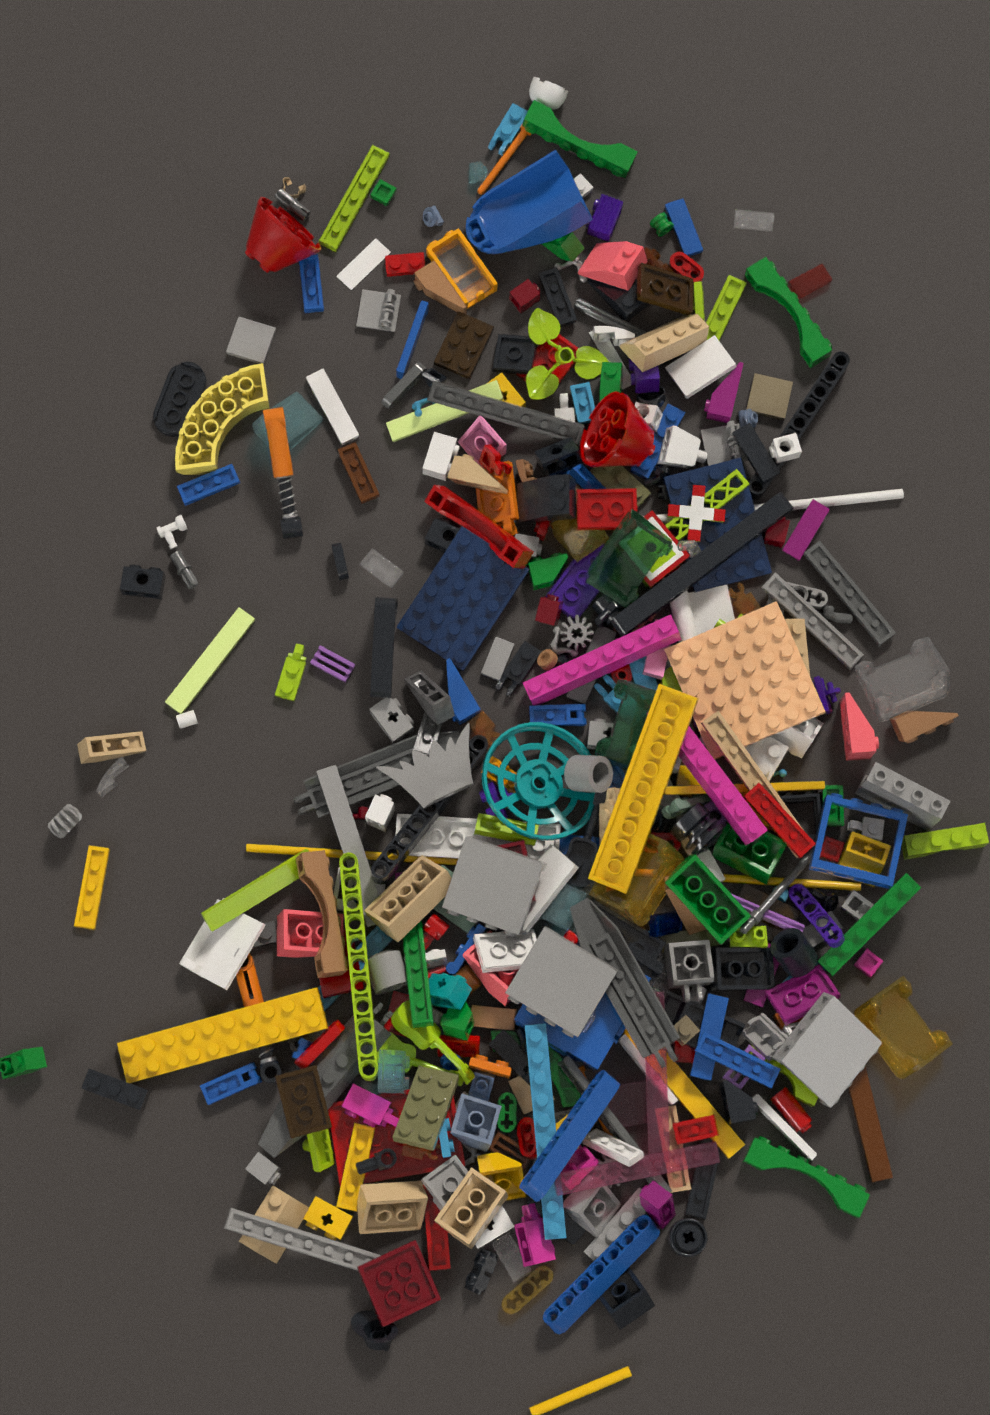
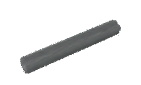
[574,298,646,338]

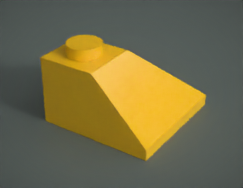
[477,1152,526,1200]

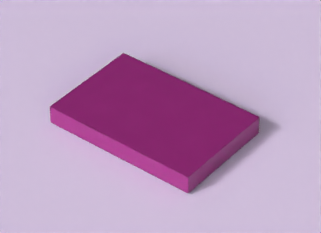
[765,964,841,1026]

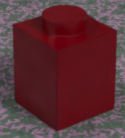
[509,279,541,313]
[764,517,790,548]
[535,594,563,626]

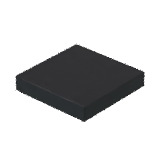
[493,334,537,375]

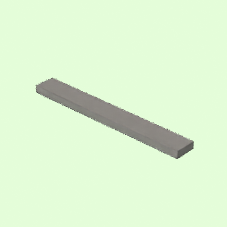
[316,765,379,927]
[224,1208,381,1271]

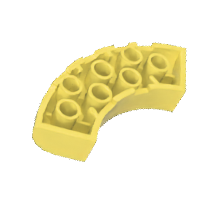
[175,363,270,475]

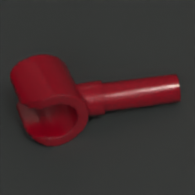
[353,807,369,820]

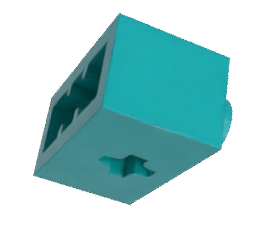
[429,973,472,1010]

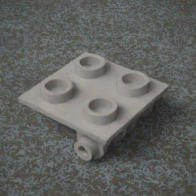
[356,289,401,332]
[701,421,747,466]

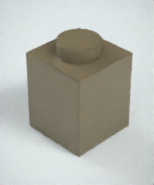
[674,1015,700,1047]

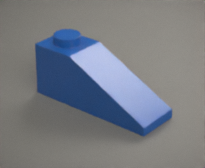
[446,658,481,725]

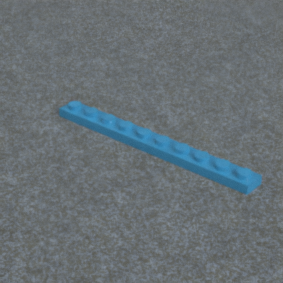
[525,1023,566,1240]

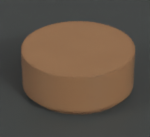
[537,649,558,670]

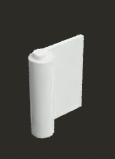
[670,585,735,643]

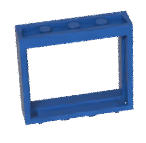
[809,793,908,889]

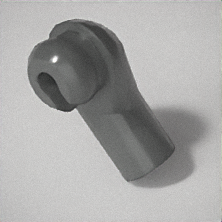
[822,606,853,624]

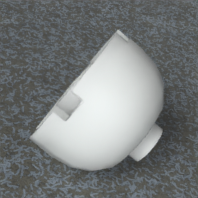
[529,77,569,110]

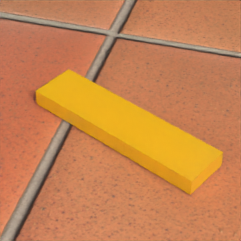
[74,845,110,930]
[336,1123,375,1212]

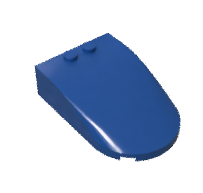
[466,150,593,254]

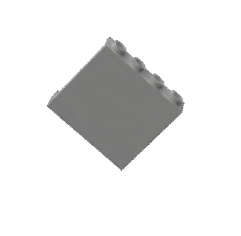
[855,762,950,831]
[442,836,547,937]
[505,926,618,1038]
[772,992,882,1108]

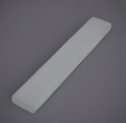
[761,572,864,670]

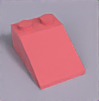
[578,241,647,291]
[839,693,879,761]
[277,909,344,958]
[462,931,518,1006]

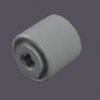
[564,755,613,793]
[368,949,408,995]

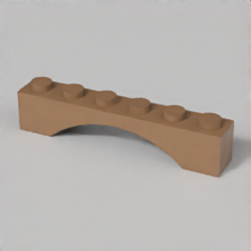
[295,850,349,978]

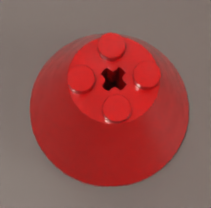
[245,197,321,273]
[580,391,655,467]

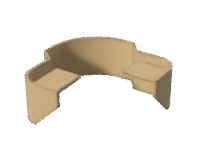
[283,177,306,199]

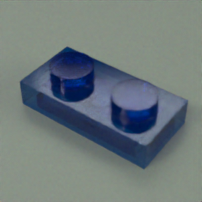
[649,911,682,937]

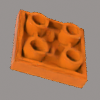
[469,1054,512,1079]

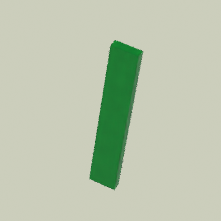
[403,920,434,1028]

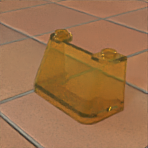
[589,834,684,926]
[854,975,953,1079]

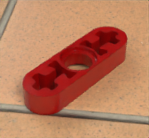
[294,1020,345,1069]

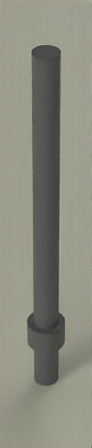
[740,846,814,934]

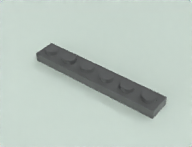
[803,541,896,647]

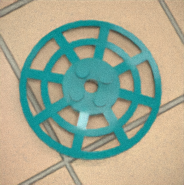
[482,722,595,841]

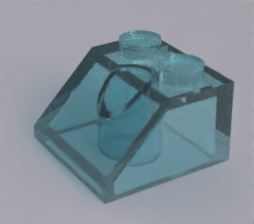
[378,1050,410,1094]

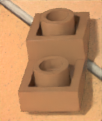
[516,459,537,482]
[471,1005,517,1030]

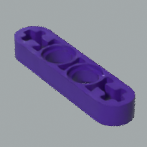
[788,884,845,948]

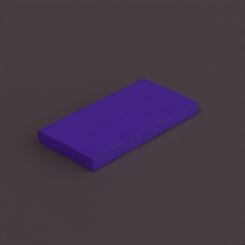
[545,536,624,621]

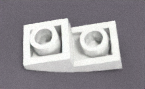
[593,326,635,347]

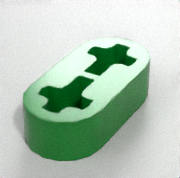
[497,1092,517,1133]

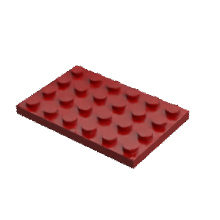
[328,1089,465,1187]

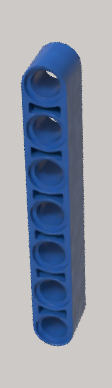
[519,1070,620,1202]
[543,1215,660,1334]

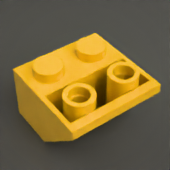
[839,831,891,888]

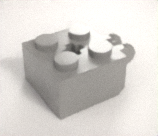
[664,940,714,1002]

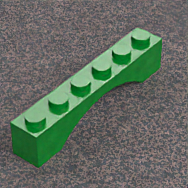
[522,100,638,178]
[745,257,832,369]
[818,873,921,976]
[742,1136,870,1218]

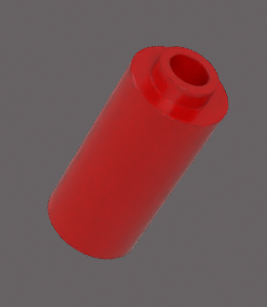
[770,1087,812,1133]

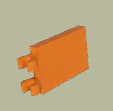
[476,461,519,536]

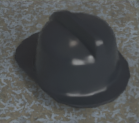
[351,1310,398,1351]

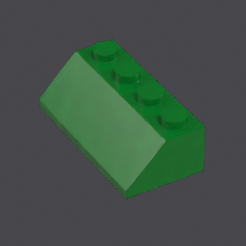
[664,854,751,945]

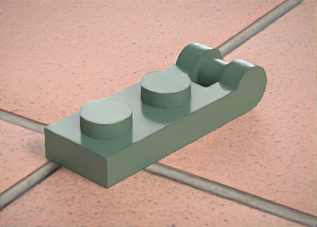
[662,794,712,819]

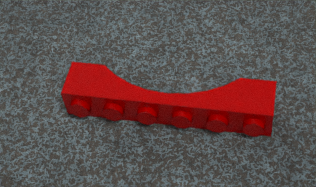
[424,485,534,569]

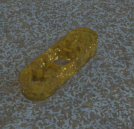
[502,1266,553,1314]

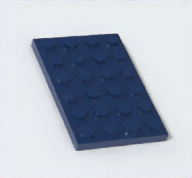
[663,458,772,593]
[396,526,530,671]

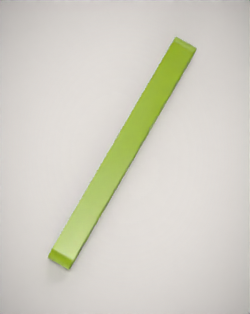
[339,852,379,1081]

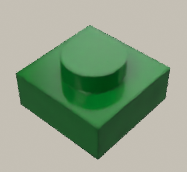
[370,179,397,206]

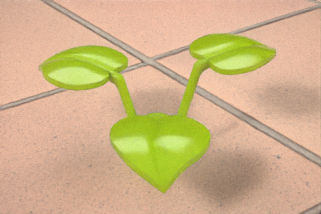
[526,308,609,400]

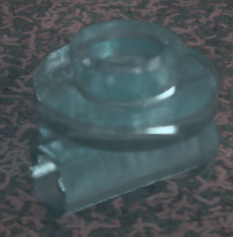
[469,161,487,184]

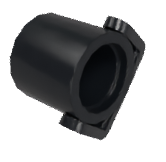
[592,590,628,628]

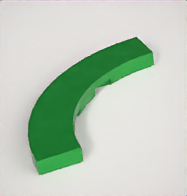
[491,1030,581,1108]

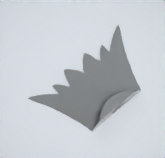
[376,723,474,808]

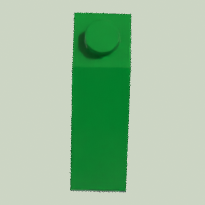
[599,362,624,402]

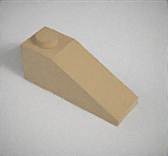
[447,454,508,494]
[77,731,146,764]

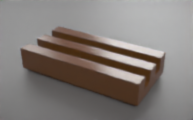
[488,1131,531,1171]

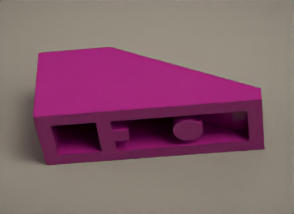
[704,362,744,423]

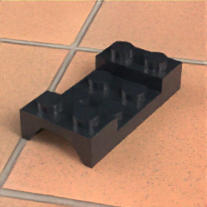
[662,991,745,1049]

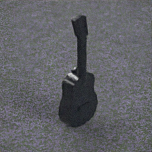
[565,791,607,888]

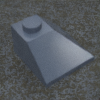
[450,1093,502,1152]

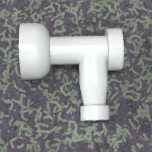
[156,515,188,550]

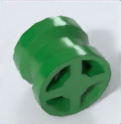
[649,212,674,237]

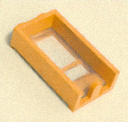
[426,228,498,309]

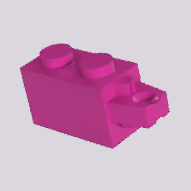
[342,1084,399,1128]
[514,1203,556,1267]

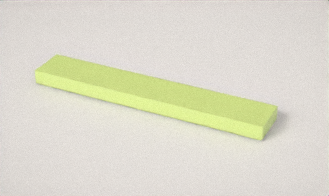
[386,380,504,442]
[165,607,255,714]

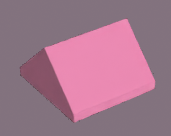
[458,416,507,468]

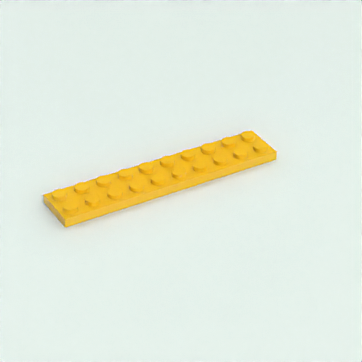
[588,684,699,894]
[117,987,328,1083]

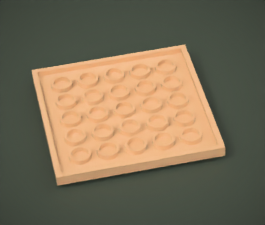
[664,601,826,760]

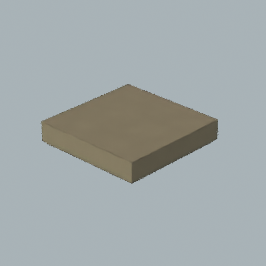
[746,373,793,420]

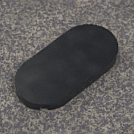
[153,362,207,437]

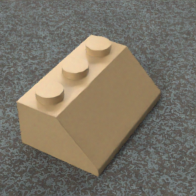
[434,1167,508,1249]
[357,1181,428,1234]
[239,1186,309,1264]

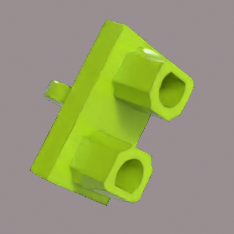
[729,926,768,948]

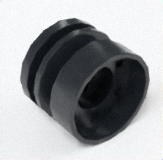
[670,802,725,856]

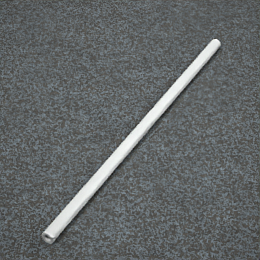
[638,489,904,524]

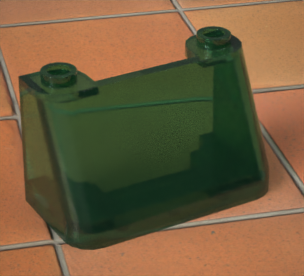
[586,508,673,608]
[594,679,656,771]

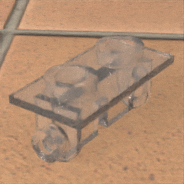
[734,209,774,232]

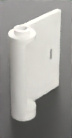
[179,898,265,990]

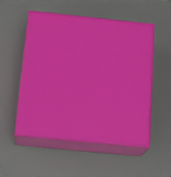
[854,949,883,978]

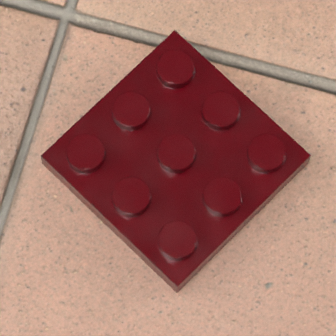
[357,1240,441,1327]

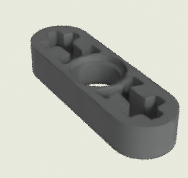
[381,362,427,410]

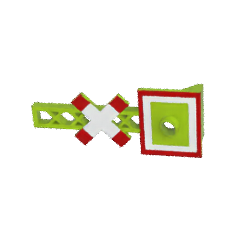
[612,469,749,588]

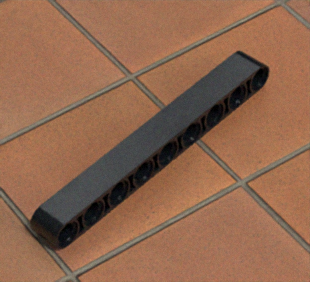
[749,351,850,500]
[371,735,488,885]

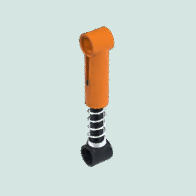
[263,407,303,539]
[236,953,283,1084]

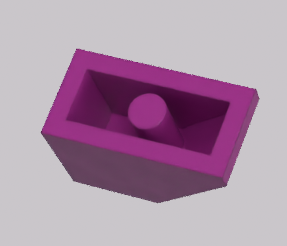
[639,1181,676,1230]

